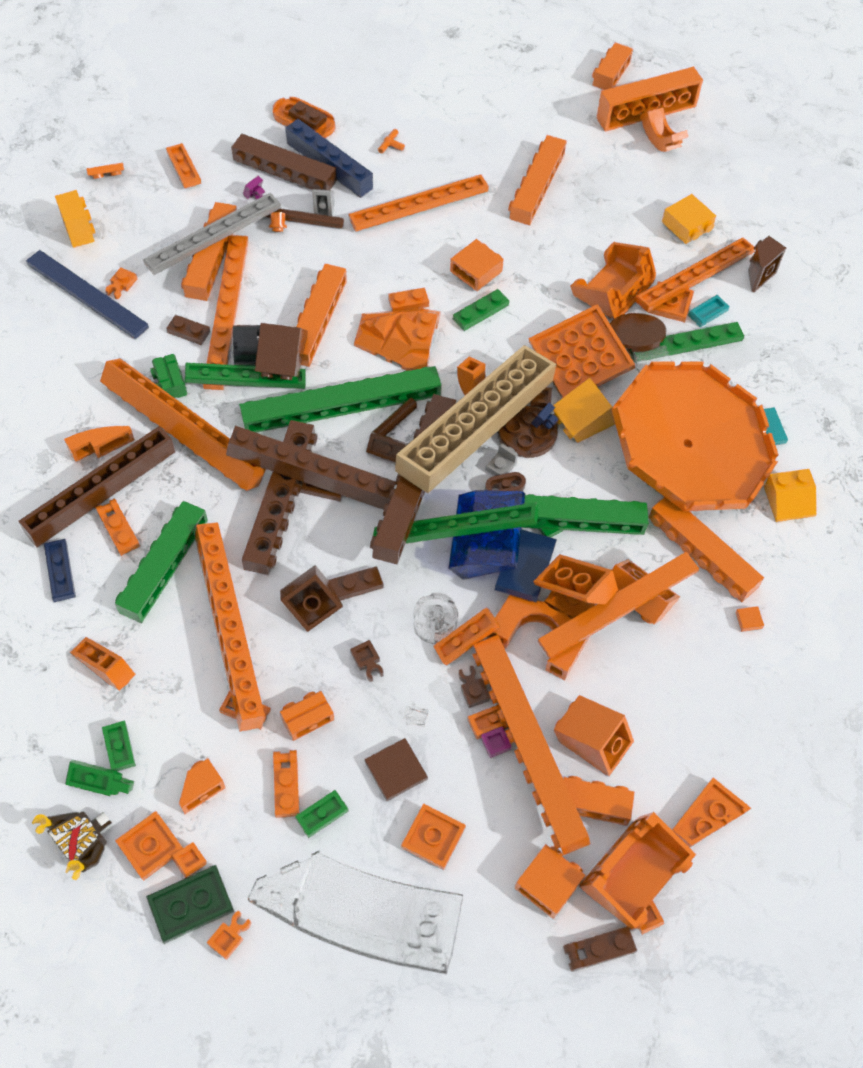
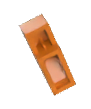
[64,426,135,462]

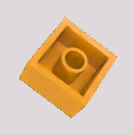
[55,190,96,248]

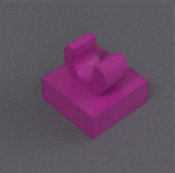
[243,175,265,200]

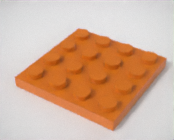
[528,304,635,398]

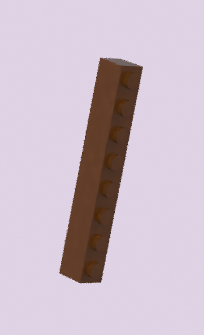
[226,425,396,510]
[18,426,175,547]

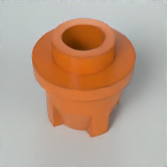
[269,212,287,232]

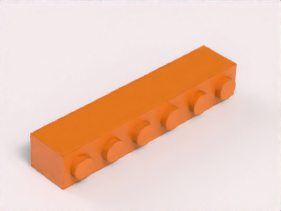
[508,135,567,226]
[181,202,237,301]
[296,263,347,367]
[649,497,764,602]

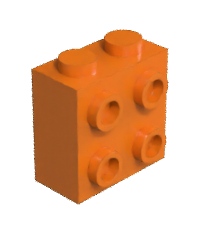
[450,239,504,291]
[515,844,585,919]

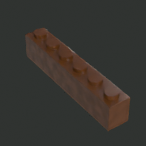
[231,133,337,190]

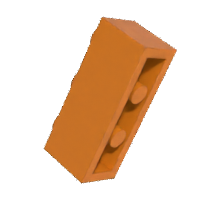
[592,42,633,90]
[563,776,635,826]

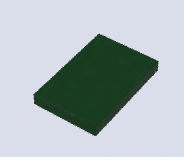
[146,865,234,944]

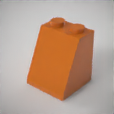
[554,695,634,776]

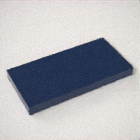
[494,528,557,603]

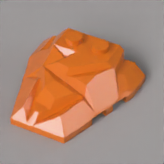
[354,308,441,371]

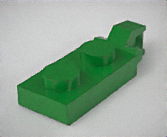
[65,760,134,796]

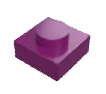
[481,727,512,758]

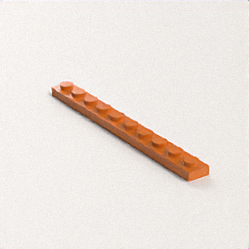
[203,235,249,390]

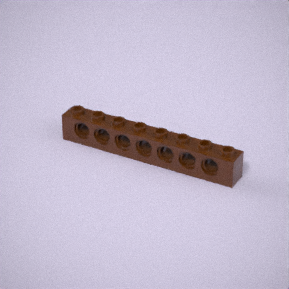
[242,420,318,575]

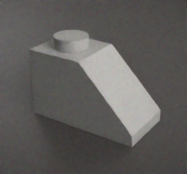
[312,189,335,216]

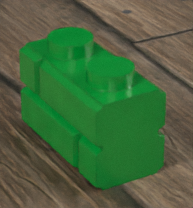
[150,354,187,398]

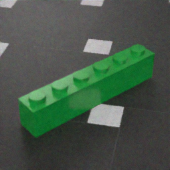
[519,494,649,535]
[115,501,208,624]

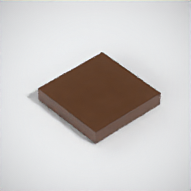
[364,738,428,801]

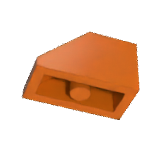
[179,758,226,814]

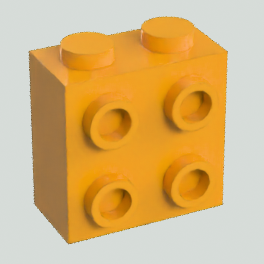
[662,194,716,244]

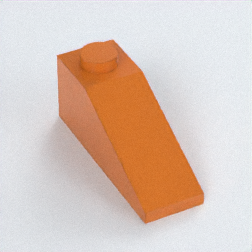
[70,637,136,691]

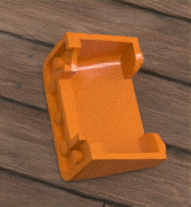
[570,242,656,319]
[579,812,696,929]

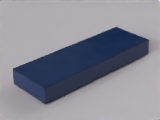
[44,539,76,602]

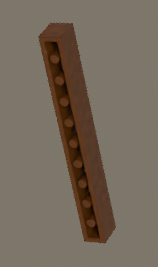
[370,394,457,565]

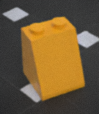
[553,378,615,443]

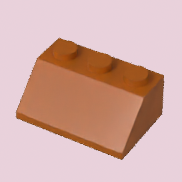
[533,554,618,604]
[612,559,680,624]

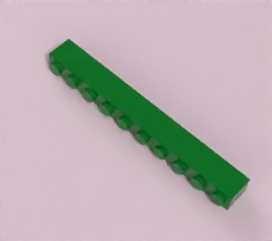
[239,366,442,433]

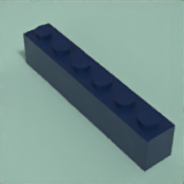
[285,119,373,198]

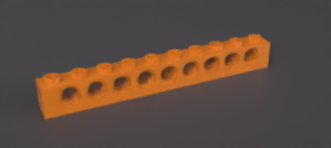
[195,522,265,732]

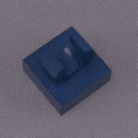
[531,402,558,429]

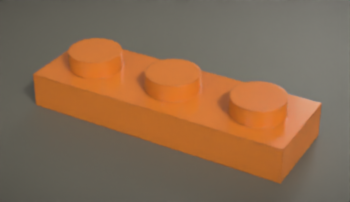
[166,143,201,189]
[433,607,500,666]

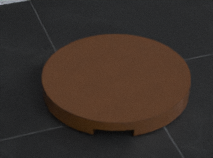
[610,313,666,352]
[497,406,558,458]

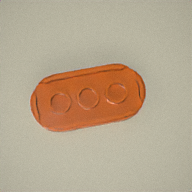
[273,97,336,138]

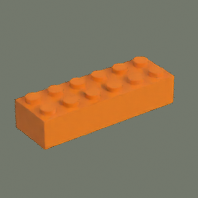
[596,66,703,132]

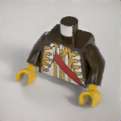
[32,811,112,880]

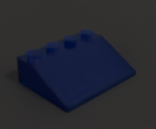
[448,490,525,580]

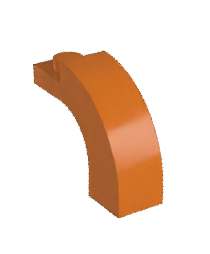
[640,107,689,152]
[457,356,486,395]

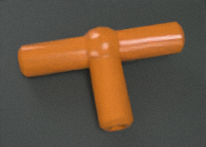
[378,129,405,154]

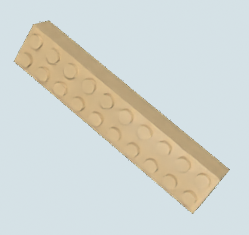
[395,345,556,493]

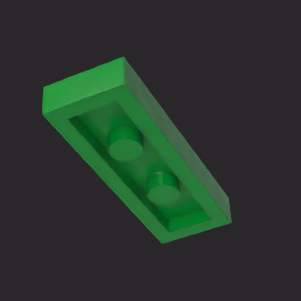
[453,289,510,331]

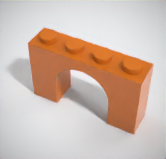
[487,595,590,680]

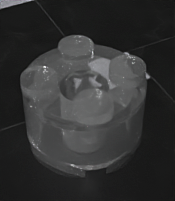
[413,592,458,644]

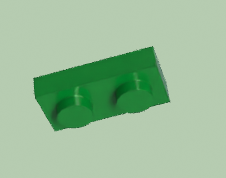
[102,720,136,771]
[295,790,349,838]

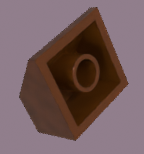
[748,235,787,292]
[280,565,343,632]

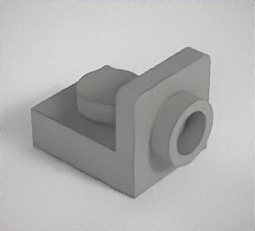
[486,443,518,476]

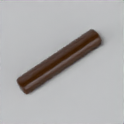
[371,398,417,436]

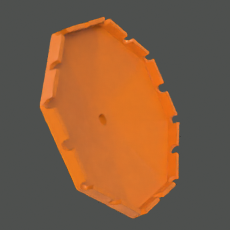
[611,361,779,511]

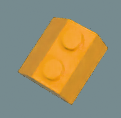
[764,469,817,522]

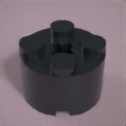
[233,325,260,365]

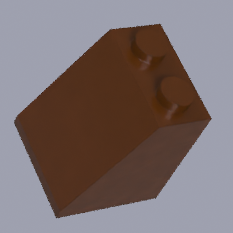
[255,323,308,380]

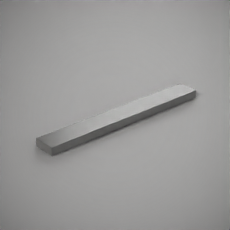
[143,193,281,275]

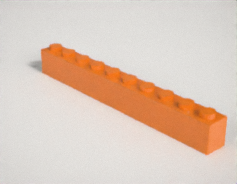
[100,358,266,491]
[472,635,590,856]

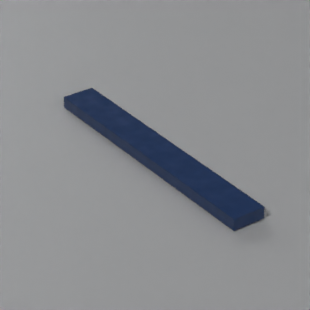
[26,250,149,340]

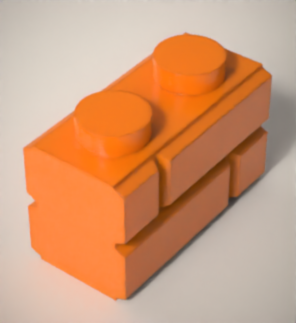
[280,691,334,741]

